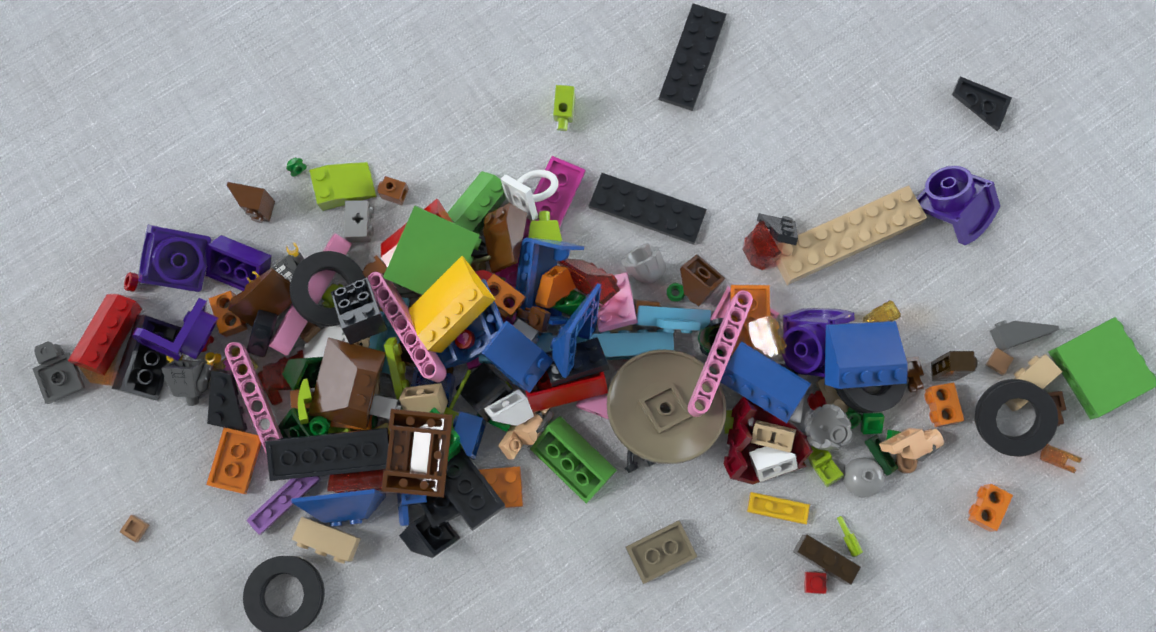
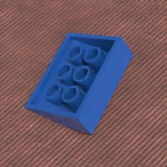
[825,321,908,389]

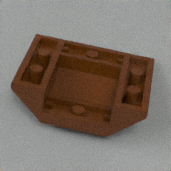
[308,337,386,430]
[382,409,453,497]

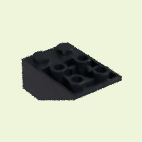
[331,277,388,345]

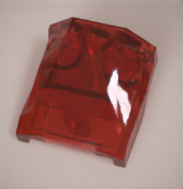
[742,220,782,270]

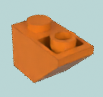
[535,265,576,308]

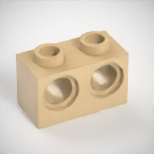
[751,420,796,452]

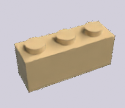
[1005,354,1062,412]
[292,517,361,564]

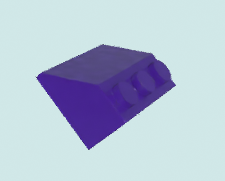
[206,235,272,291]

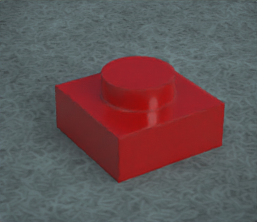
[804,572,826,594]

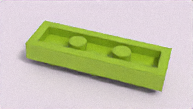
[384,337,410,399]

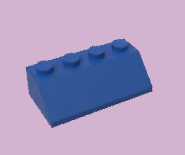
[720,342,811,423]

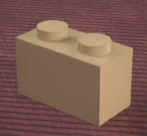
[399,383,448,414]

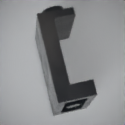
[456,363,513,422]

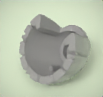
[622,243,666,284]
[805,404,853,450]

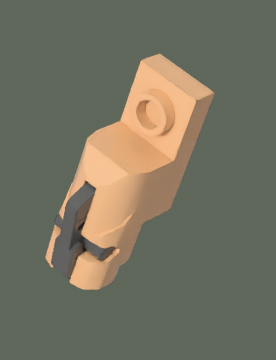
[498,408,554,459]
[879,428,944,462]

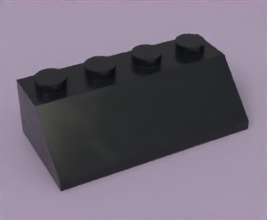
[112,315,182,401]

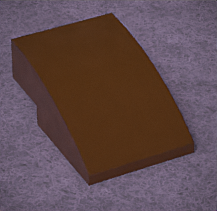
[228,268,292,327]

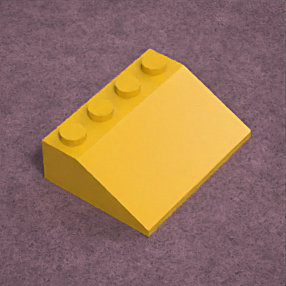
[408,256,495,353]

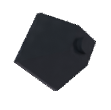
[399,514,460,558]

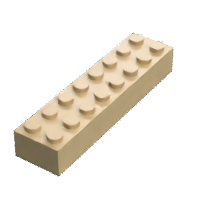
[770,185,927,285]

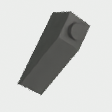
[990,320,1060,351]

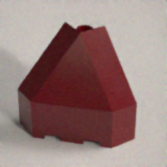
[723,397,813,485]

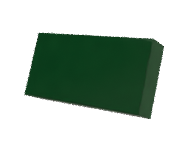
[865,434,898,476]

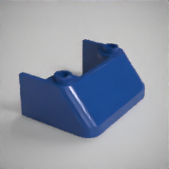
[514,238,584,325]

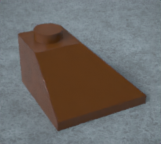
[680,254,726,307]

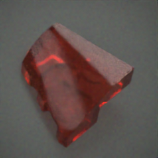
[263,350,303,391]

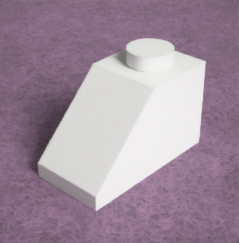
[484,389,534,426]
[749,447,798,482]

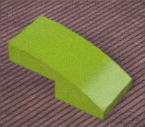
[298,379,312,425]
[807,446,844,487]

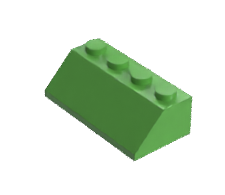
[448,171,506,233]
[530,416,617,504]

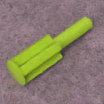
[837,516,863,557]

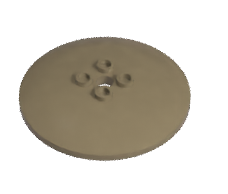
[607,350,726,464]

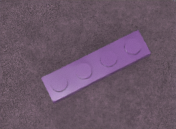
[246,476,321,535]

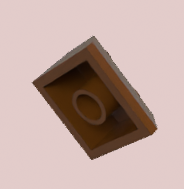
[227,182,275,223]

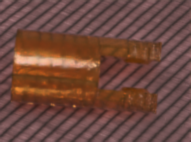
[1040,444,1082,474]

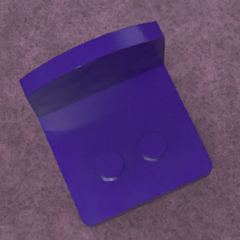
[916,166,1000,245]
[138,224,211,292]
[132,298,218,361]
[780,308,855,377]

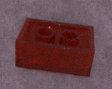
[558,258,620,305]
[327,469,385,494]

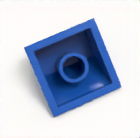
[453,411,487,460]

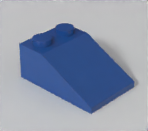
[482,321,553,393]

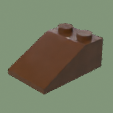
[483,203,528,273]

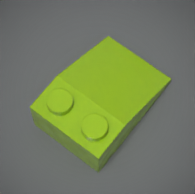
[309,162,377,211]

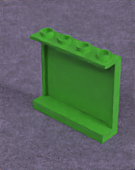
[383,205,481,295]
[1048,317,1156,420]

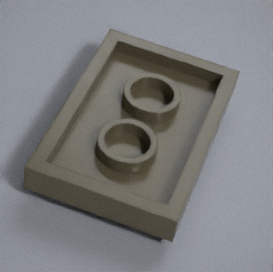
[625,520,697,584]

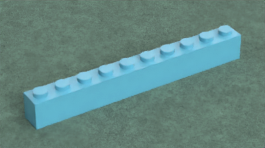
[479,329,674,364]

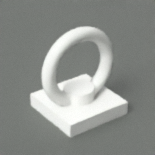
[501,170,558,221]

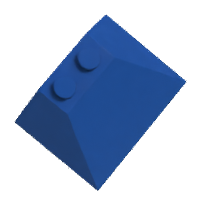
[436,279,504,369]
[550,284,601,378]
[291,489,386,527]

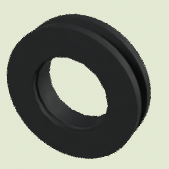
[290,251,365,327]
[975,379,1058,457]
[835,383,907,413]
[243,556,325,632]

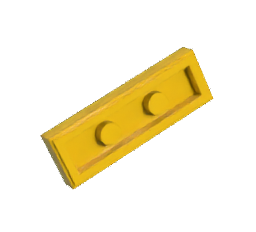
[747,492,810,525]

